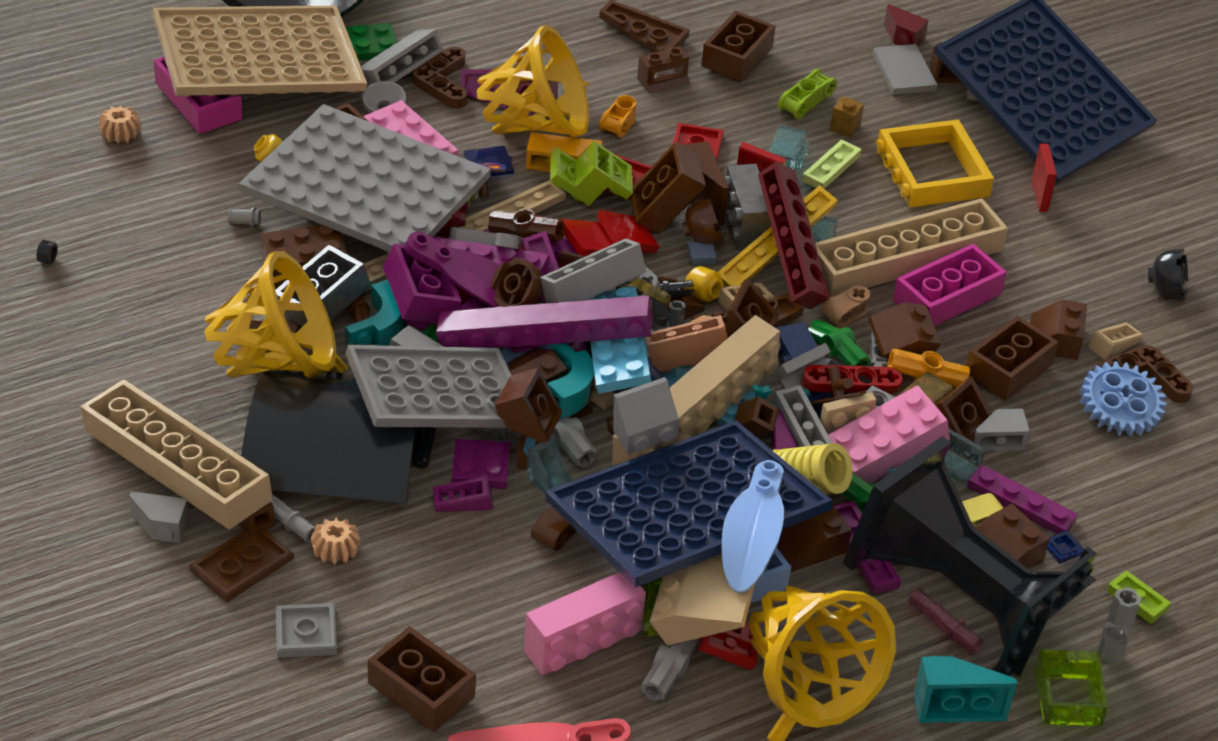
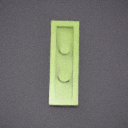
[802,139,861,189]

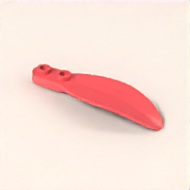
[447,718,631,741]

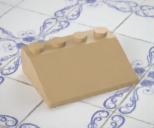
[650,554,755,646]

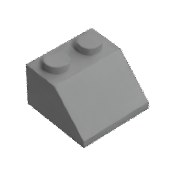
[613,377,679,455]

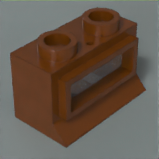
[637,46,690,94]

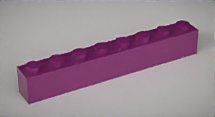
[436,296,653,348]

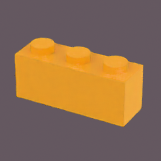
[526,132,602,172]

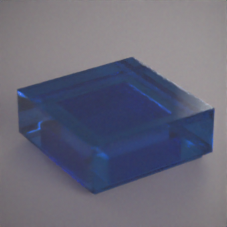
[1047,530,1084,564]

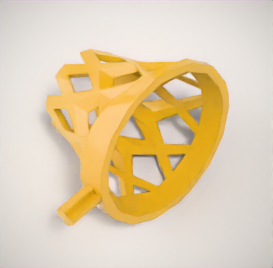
[477,25,589,138]
[204,251,348,379]
[748,586,896,741]

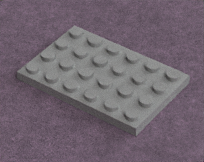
[345,345,512,428]

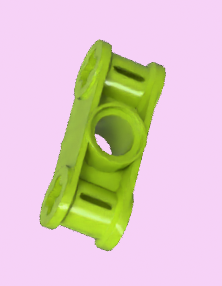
[778,69,837,119]

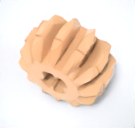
[98,105,141,144]
[311,517,360,566]

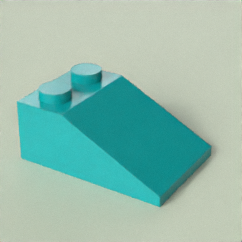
[913,656,1017,723]

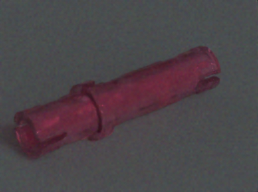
[909,589,984,654]

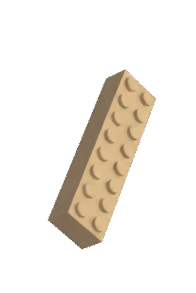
[815,198,1008,297]
[612,315,780,466]
[80,379,273,530]

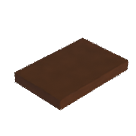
[189,523,294,603]

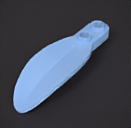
[722,460,784,593]

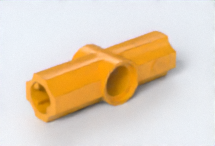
[887,349,970,387]

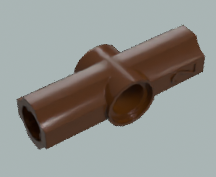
[488,209,565,241]

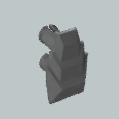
[651,290,689,331]

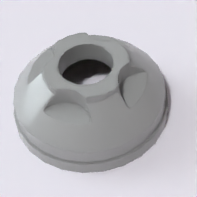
[363,81,406,113]

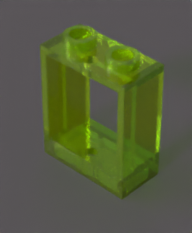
[1035,649,1109,727]

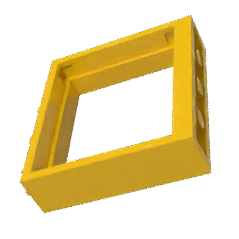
[875,119,994,208]

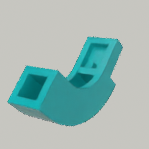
[345,279,406,347]
[547,343,594,419]

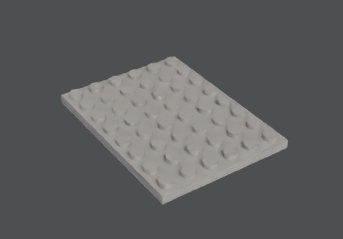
[239,104,490,252]

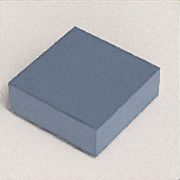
[687,242,717,265]

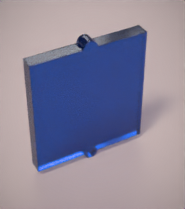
[464,145,514,177]

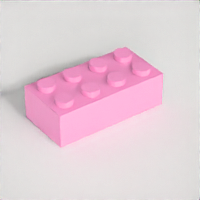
[364,100,458,156]
[828,385,950,484]
[524,572,646,676]

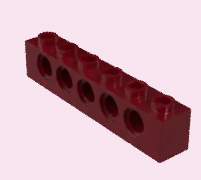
[758,162,830,310]

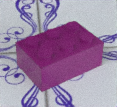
[383,244,462,324]

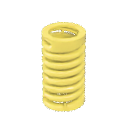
[772,443,853,495]

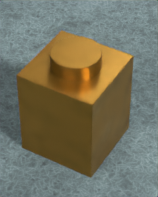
[830,96,864,138]

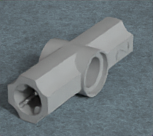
[551,416,598,468]
[1097,587,1142,665]
[641,638,700,702]

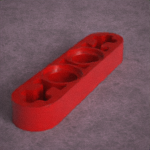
[801,365,903,394]

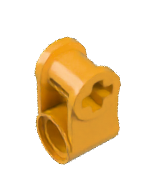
[599,95,636,138]

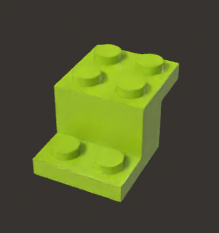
[550,141,633,206]

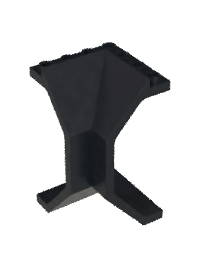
[843,436,1097,677]

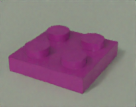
[451,439,510,489]

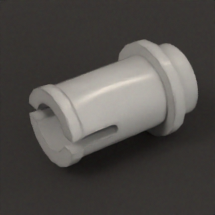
[228,207,261,227]

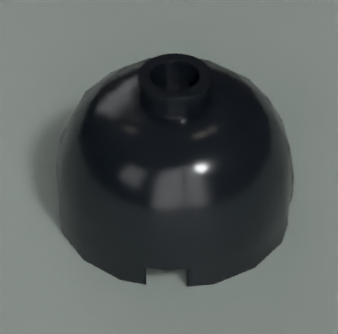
[1148,249,1188,299]

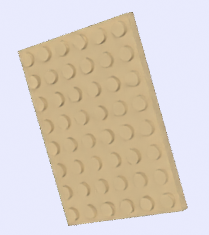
[152,5,367,97]

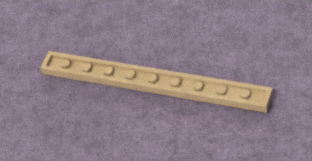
[364,180,566,291]

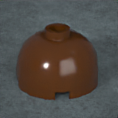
[681,195,725,246]
[492,257,543,307]

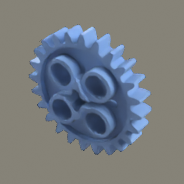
[1079,361,1167,437]

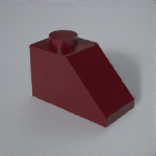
[884,4,929,47]

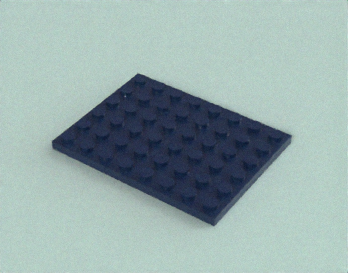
[934,0,1157,184]
[545,421,832,588]

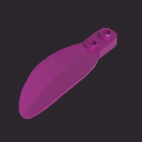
[405,232,500,308]

